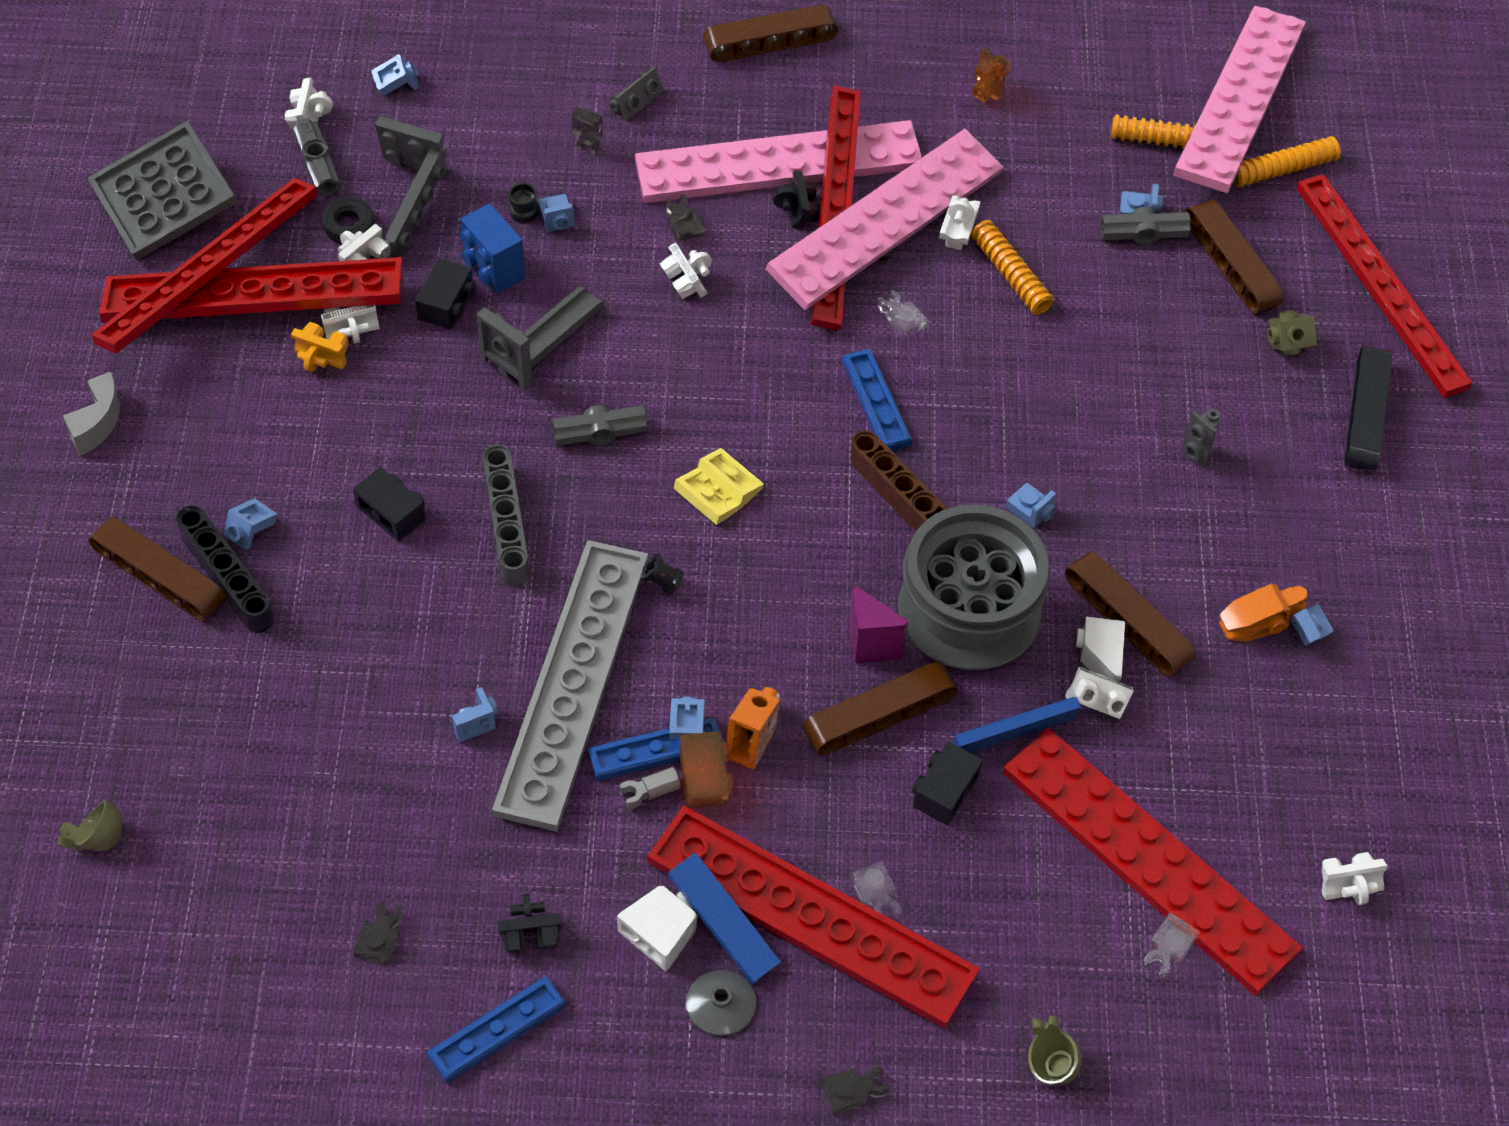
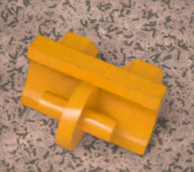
[291,322,349,372]

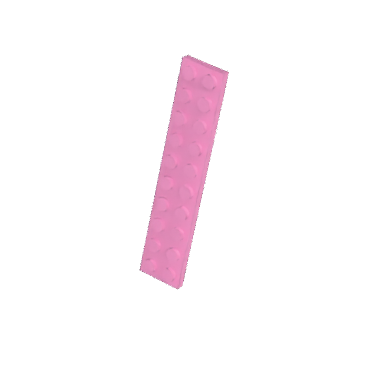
[1173,5,1306,193]
[635,120,922,203]
[765,129,1004,310]

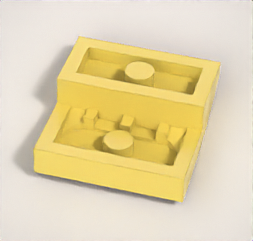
[673,448,764,525]

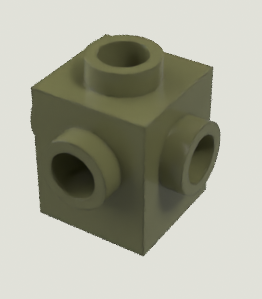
[1267,311,1317,355]

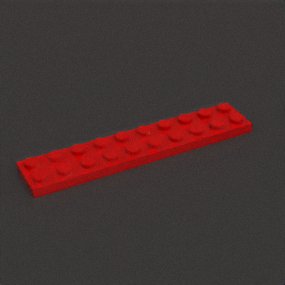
[99,257,403,323]
[1003,728,1303,997]
[647,805,980,1029]

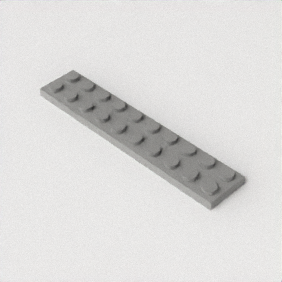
[492,540,648,832]

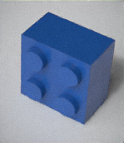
[459,204,526,294]

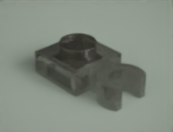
[572,106,603,155]
[666,194,705,242]
[353,901,403,966]
[822,1067,889,1116]

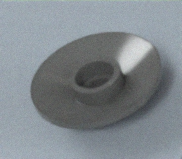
[686,970,756,1037]

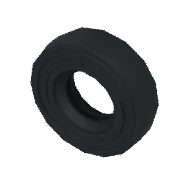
[322,197,375,244]

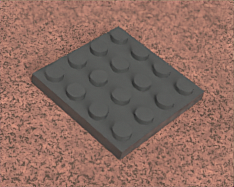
[88,121,238,261]

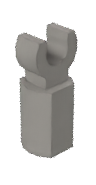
[620,767,681,809]

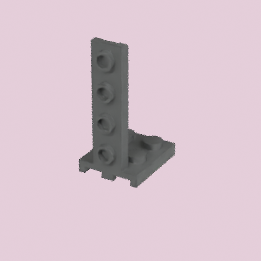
[375,116,450,258]
[476,286,604,391]

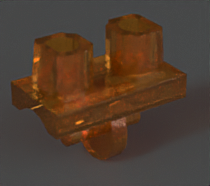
[972,47,1011,102]

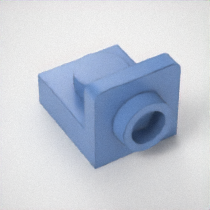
[372,54,419,96]
[1119,184,1163,214]
[538,194,575,232]
[1006,482,1057,528]
[224,498,277,550]
[1290,604,1333,647]
[452,687,499,743]
[669,697,705,740]

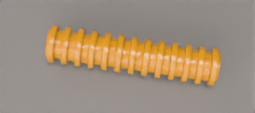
[1111,114,1196,149]
[1233,136,1340,188]
[971,220,1054,315]

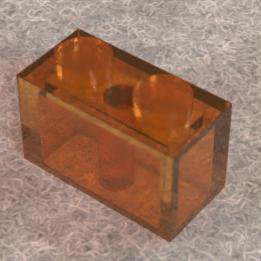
[678,731,734,809]

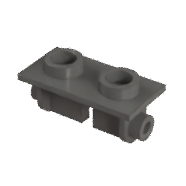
[609,67,664,121]
[1182,409,1222,468]

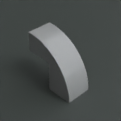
[63,372,120,456]

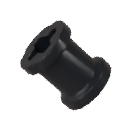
[641,554,684,594]

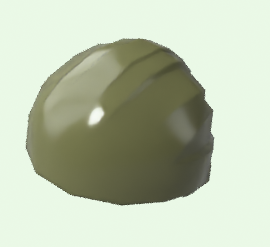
[57,800,123,852]
[1028,1015,1083,1087]

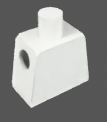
[617,886,697,972]

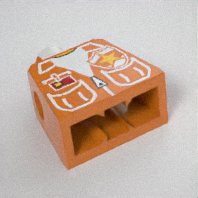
[724,687,780,770]

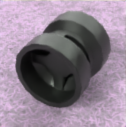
[508,182,538,223]

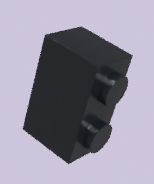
[415,258,476,329]
[353,467,426,542]
[912,742,983,826]

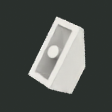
[1076,617,1125,682]

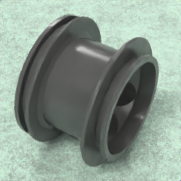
[898,505,1050,670]

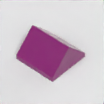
[849,586,909,663]

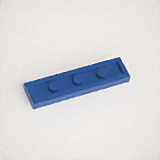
[842,348,912,451]
[952,697,1081,753]
[588,717,724,782]
[667,852,781,985]
[427,976,566,1084]

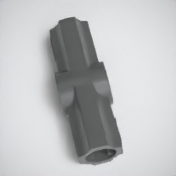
[293,118,340,197]
[1100,207,1190,246]
[552,405,647,446]

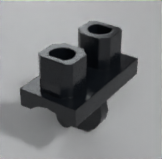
[772,170,821,229]
[497,893,561,952]

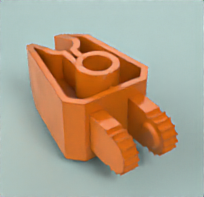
[1219,584,1308,642]

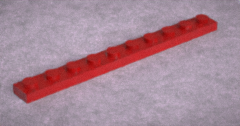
[810,85,861,331]
[1297,174,1473,398]
[91,178,318,354]

